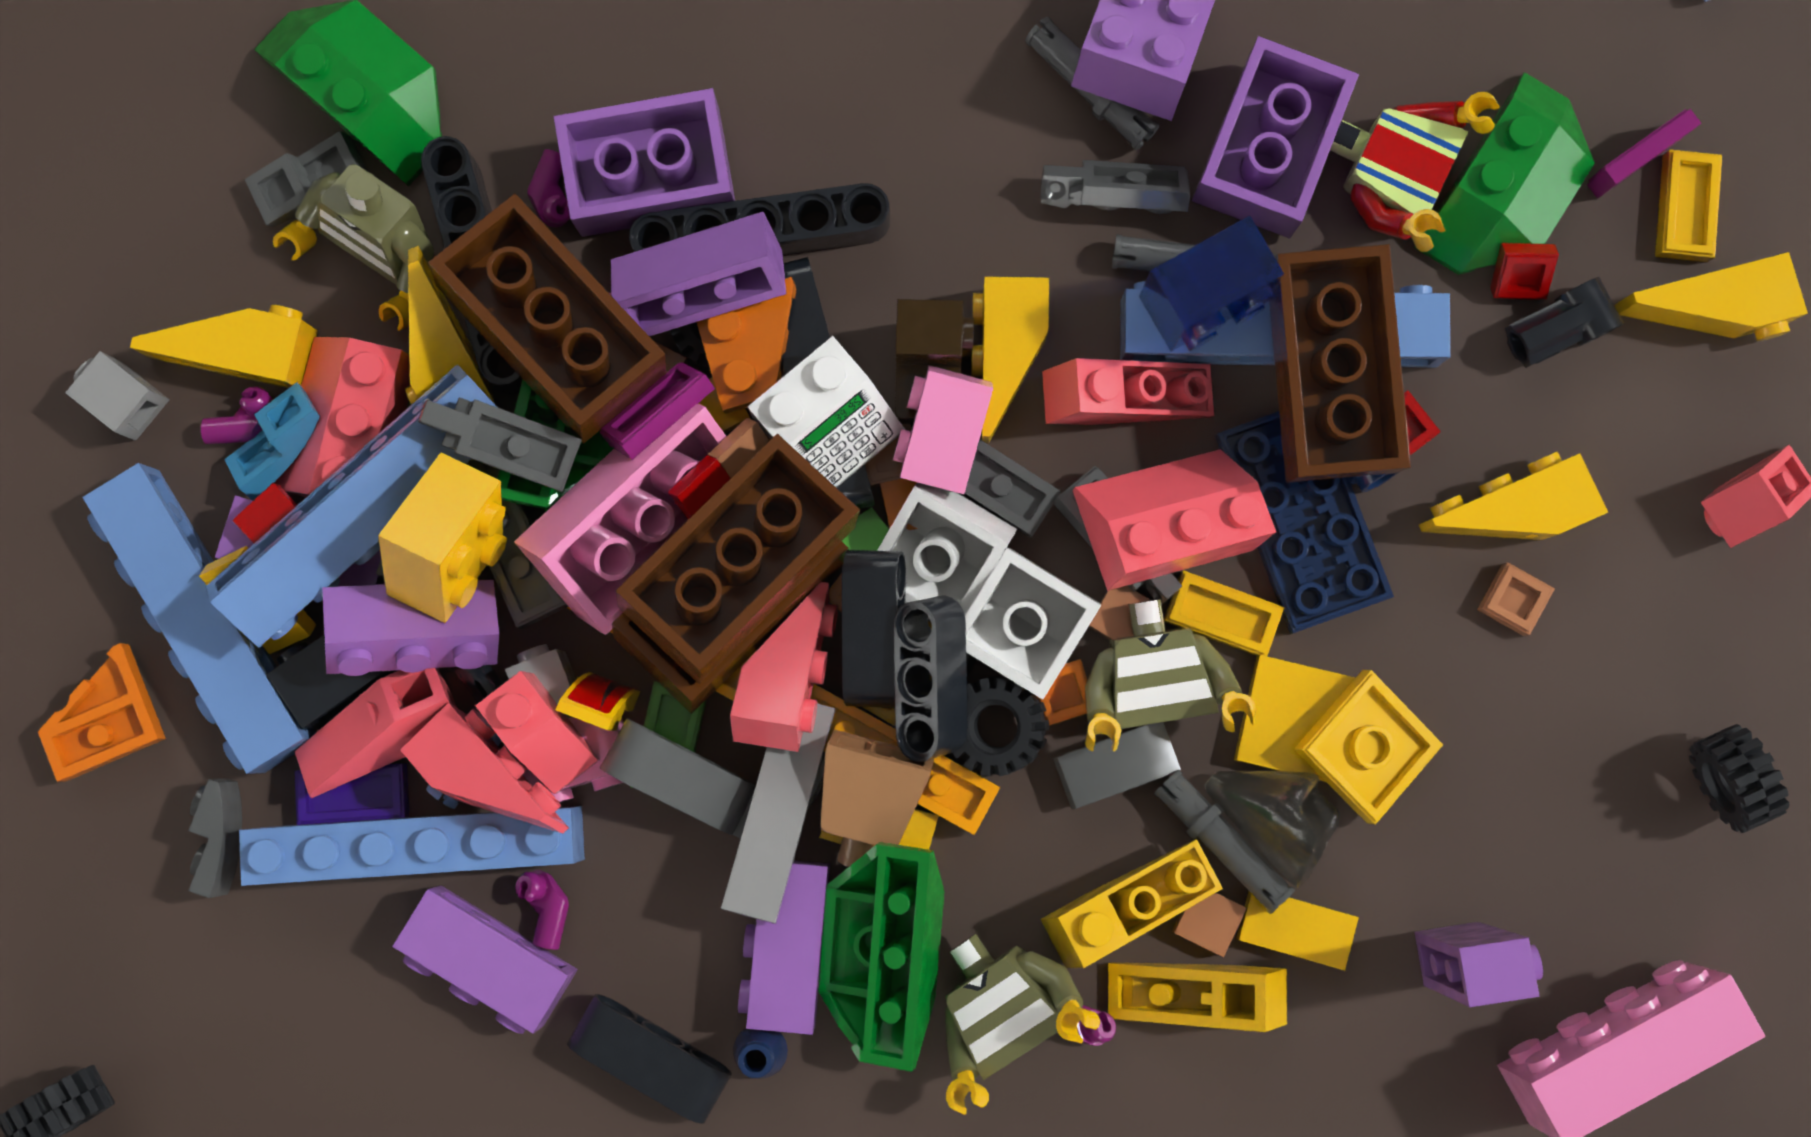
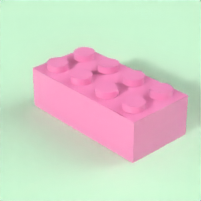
[514,404,727,635]
[1497,960,1766,1137]

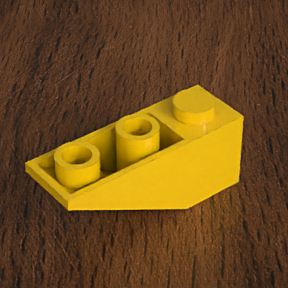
[971,277,1049,444]
[1419,451,1608,540]
[1041,840,1223,968]

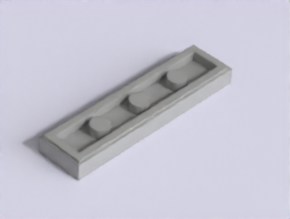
[721,703,835,924]

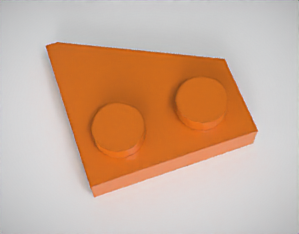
[696,277,797,414]
[38,643,166,782]

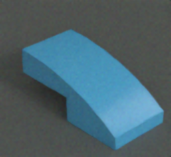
[224,382,320,501]

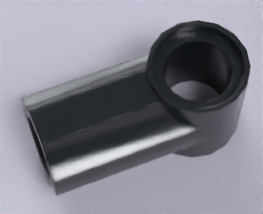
[1505,277,1624,368]

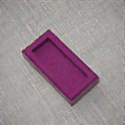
[1587,108,1702,199]
[599,362,715,460]

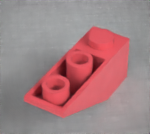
[1042,358,1214,425]
[730,582,838,752]
[294,668,457,799]
[401,703,569,834]

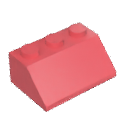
[275,337,410,497]
[1072,449,1276,591]

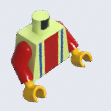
[1330,92,1500,252]

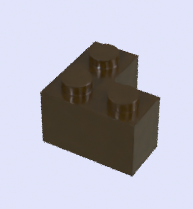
[895,299,974,427]

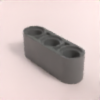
[600,719,756,835]

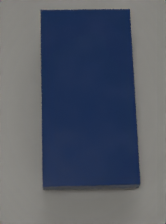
[1215,411,1394,634]

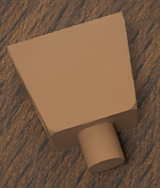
[820,729,934,867]

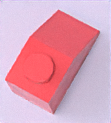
[1701,444,1811,548]
[475,671,600,794]

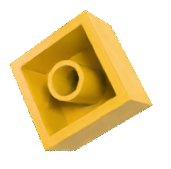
[378,452,507,623]

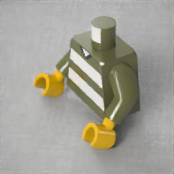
[273,164,434,331]
[1085,599,1256,751]
[945,934,1100,1115]

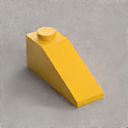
[405,246,494,405]
[1615,252,1808,342]
[130,305,318,388]
[1108,962,1287,1032]

